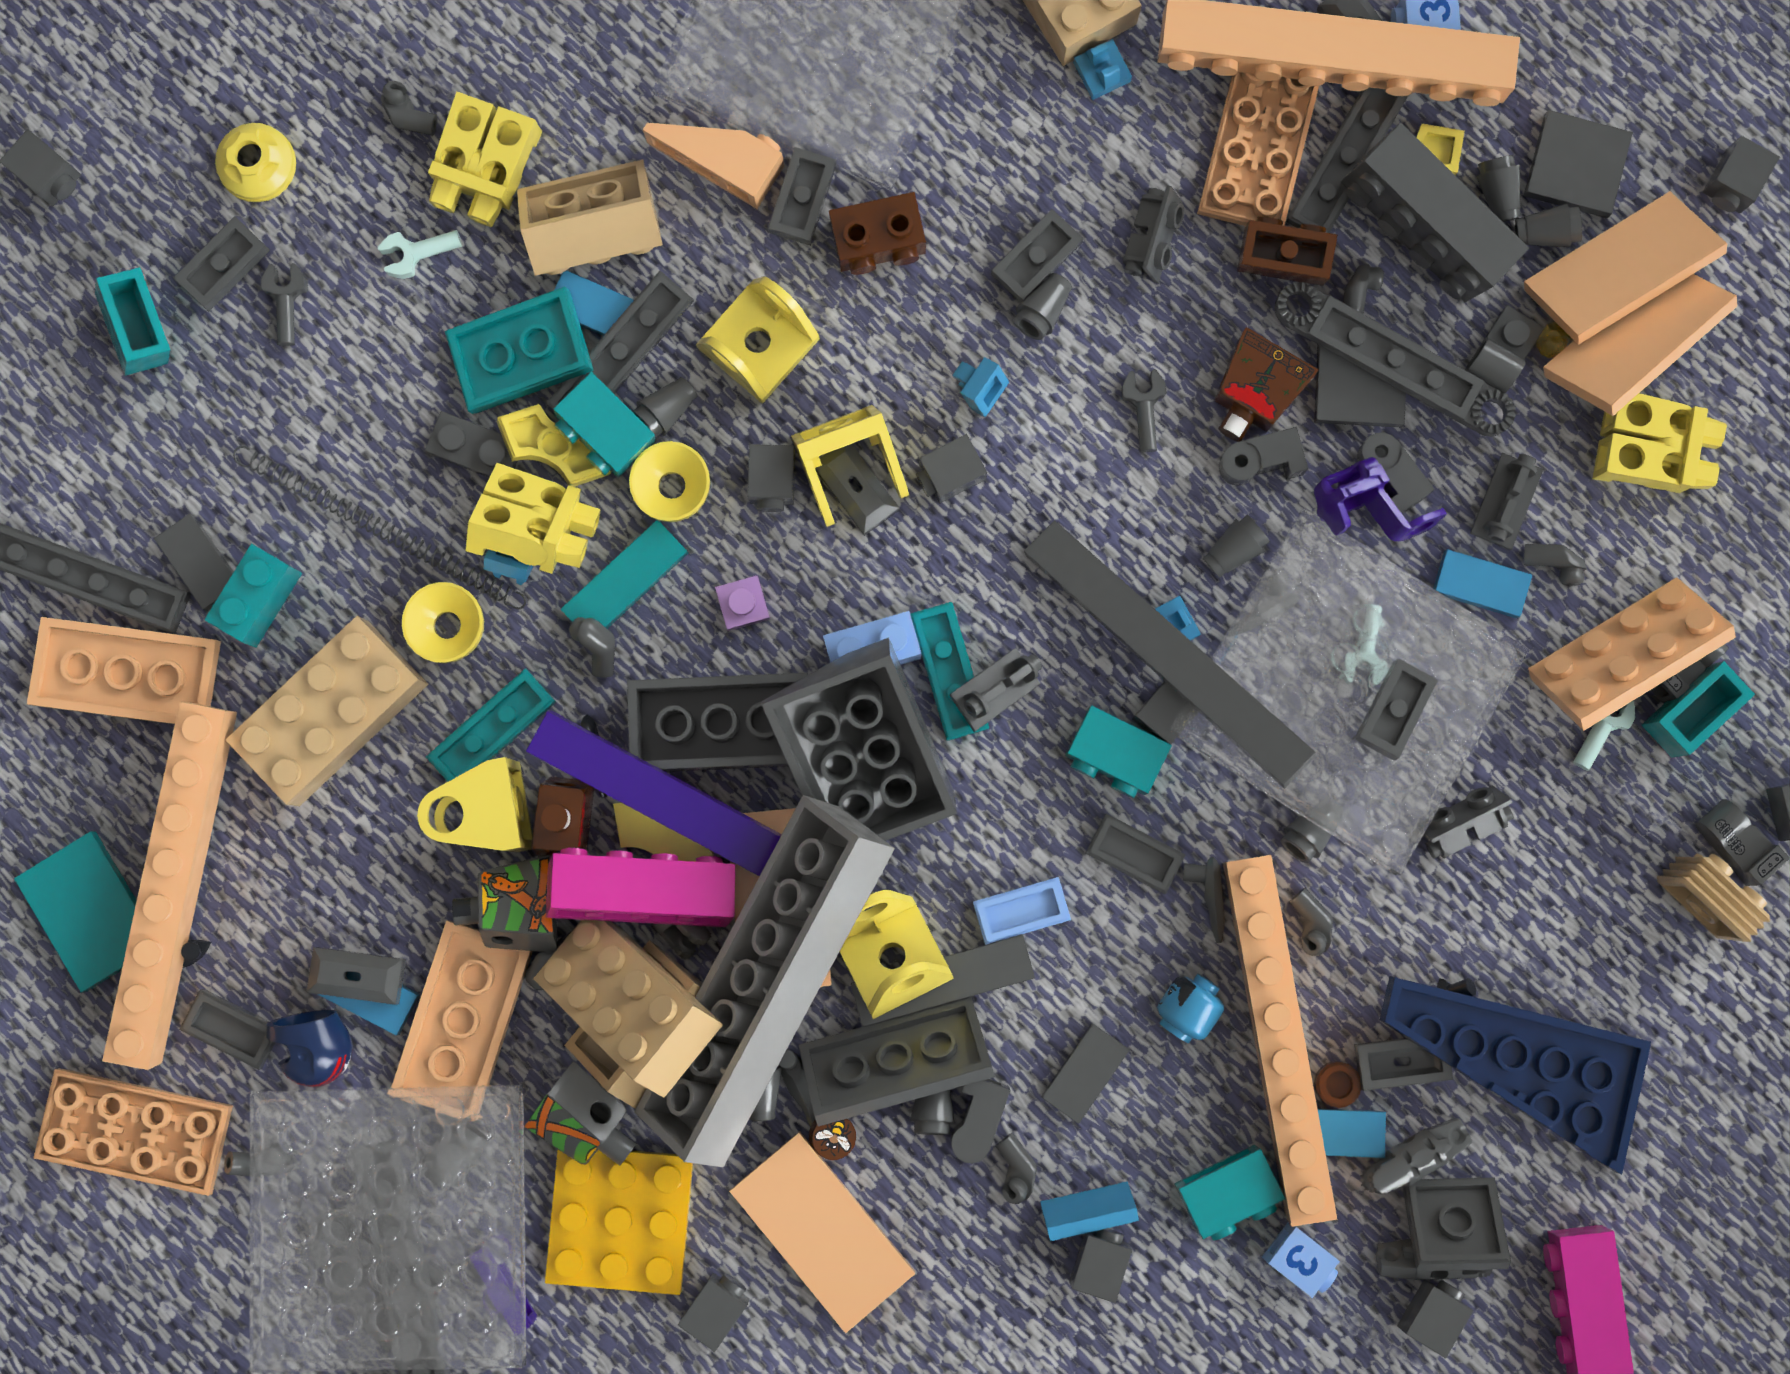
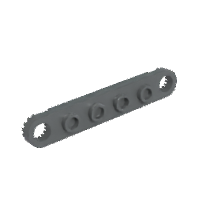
[1274,282,1516,437]

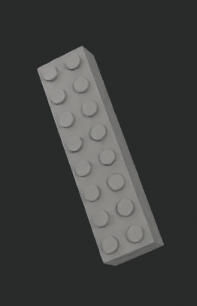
[634,795,895,1167]

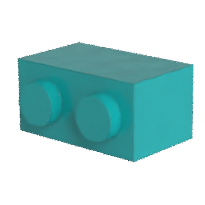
[95,267,171,376]
[553,372,655,478]
[204,543,302,648]
[1641,661,1755,758]
[1065,705,1172,798]
[1174,1144,1285,1241]

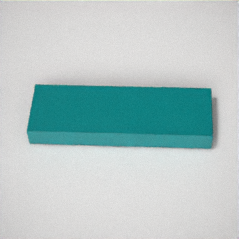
[560,520,689,629]
[910,602,989,741]
[426,668,556,782]

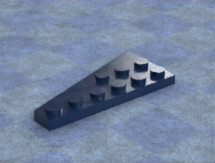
[1379,976,1651,1175]

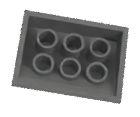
[761,637,957,841]

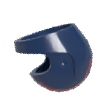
[266,1010,353,1087]

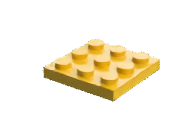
[545,1150,693,1295]

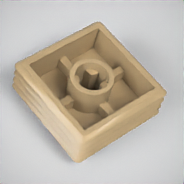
[1657,853,1770,942]

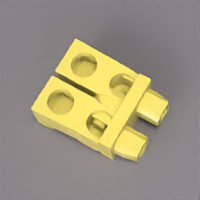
[428,91,542,227]
[1592,393,1727,493]
[466,463,601,574]

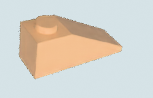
[643,123,784,209]

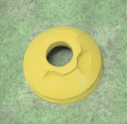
[215,123,296,202]
[629,441,710,522]
[402,582,484,663]

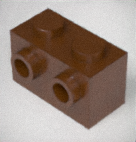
[829,192,926,275]
[1237,217,1338,286]

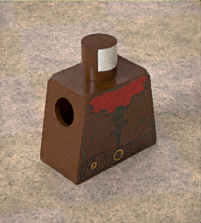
[1214,327,1318,442]
[532,777,594,857]

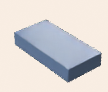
[973,877,1071,945]

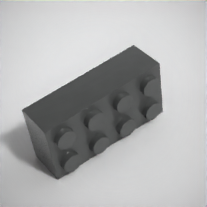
[1341,123,1529,302]
[627,672,808,772]

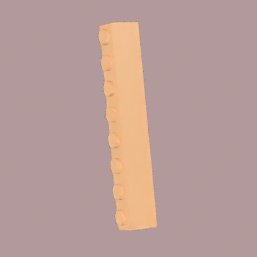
[1157,0,1520,106]
[102,702,237,1070]
[1223,855,1338,1227]

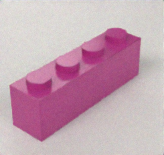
[546,848,735,927]
[1543,1225,1634,1374]

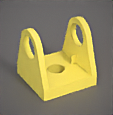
[696,277,820,404]
[791,405,909,527]
[417,757,533,852]
[839,890,954,1019]

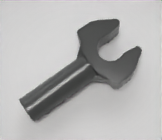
[261,263,308,346]
[1121,369,1167,453]

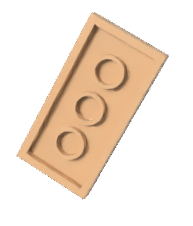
[1528,577,1736,731]
[27,617,221,724]
[389,920,533,1121]

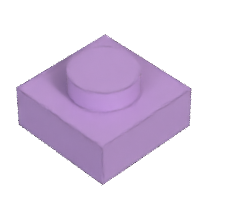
[715,575,770,631]

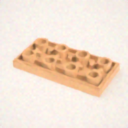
[1197,72,1319,226]
[1524,191,1727,345]
[1543,274,1737,416]
[34,1068,233,1196]
[729,1131,915,1333]

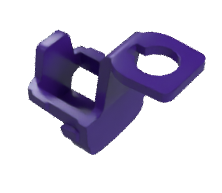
[1314,457,1447,542]

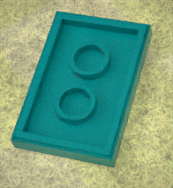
[445,286,594,415]
[14,831,137,993]

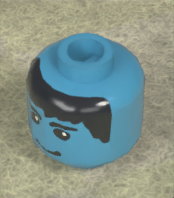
[1157,973,1225,1044]

